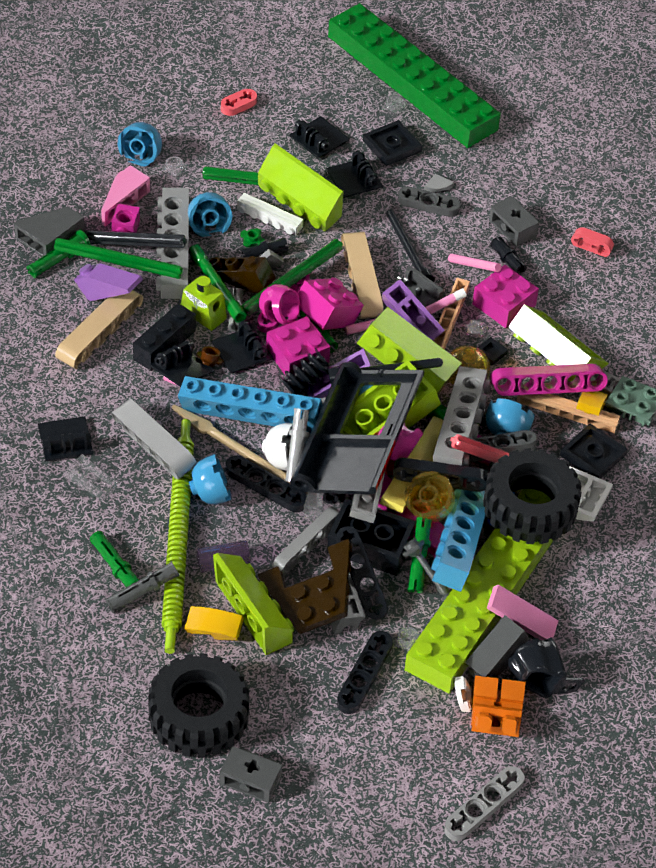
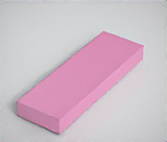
[487,585,559,640]

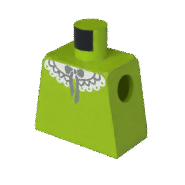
[181,276,227,331]

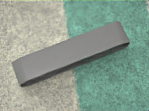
[111,399,197,480]

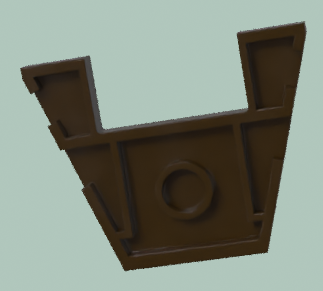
[257,539,352,634]

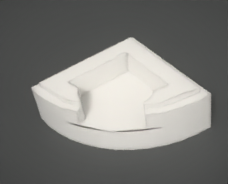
[455,676,472,712]

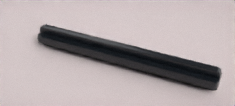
[84,230,187,248]

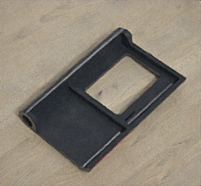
[290,362,424,495]

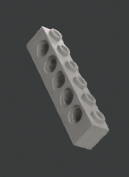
[156,188,189,299]
[432,366,491,478]

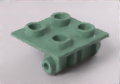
[605,376,656,426]

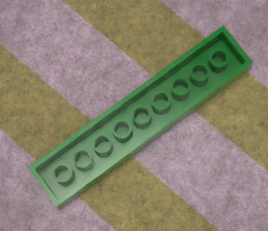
[328,3,501,148]

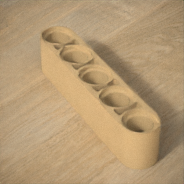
[341,232,383,319]
[55,290,143,369]

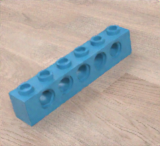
[178,376,323,433]
[431,489,485,592]

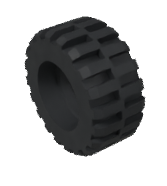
[483,448,582,544]
[148,653,250,758]

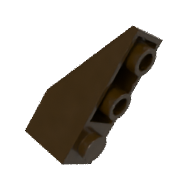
[201,256,276,293]

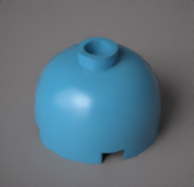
[117,122,162,167]
[188,192,233,237]
[486,398,535,435]
[189,454,232,505]

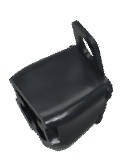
[508,637,585,698]

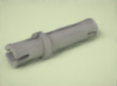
[285,408,310,482]

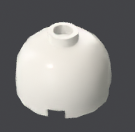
[262,423,293,471]

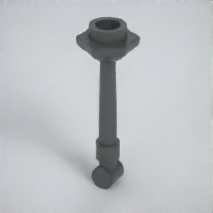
[402,538,451,602]

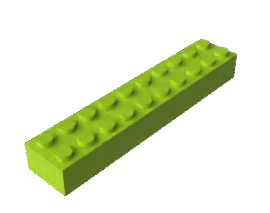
[404,489,553,694]

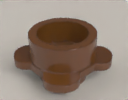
[196,346,223,367]

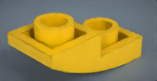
[576,391,609,416]
[184,606,244,641]

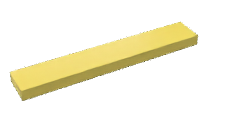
[380,416,443,514]

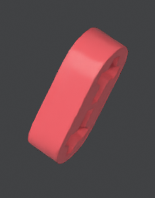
[221,89,257,116]
[571,227,614,257]

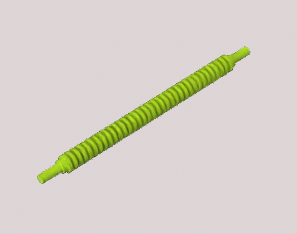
[161,419,194,654]

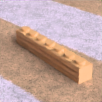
[433,278,470,350]
[517,394,620,434]

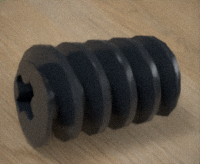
[279,347,330,395]

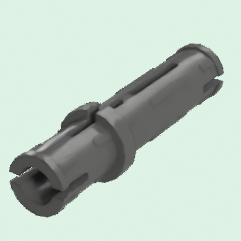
[105,561,180,613]

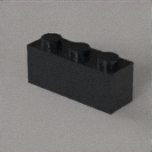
[133,303,196,371]

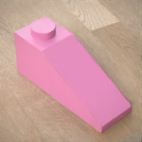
[101,165,150,227]

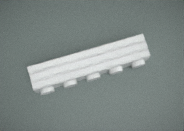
[237,193,303,236]

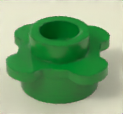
[240,228,265,248]

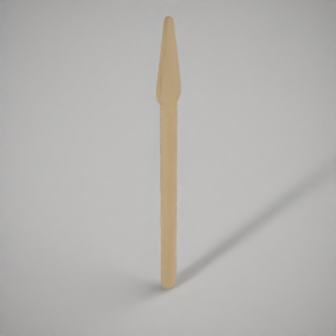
[172,405,310,495]

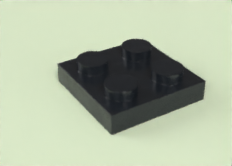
[363,120,422,166]
[560,423,628,479]

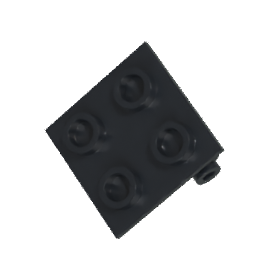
[289,116,350,159]
[326,151,383,198]
[211,320,273,374]
[149,341,215,387]
[38,416,93,462]

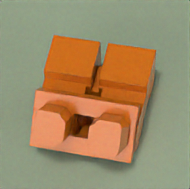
[471,675,526,737]

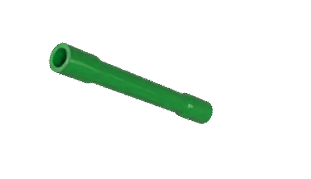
[188,244,247,323]

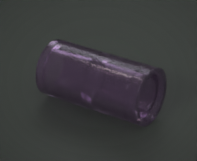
[196,540,251,573]

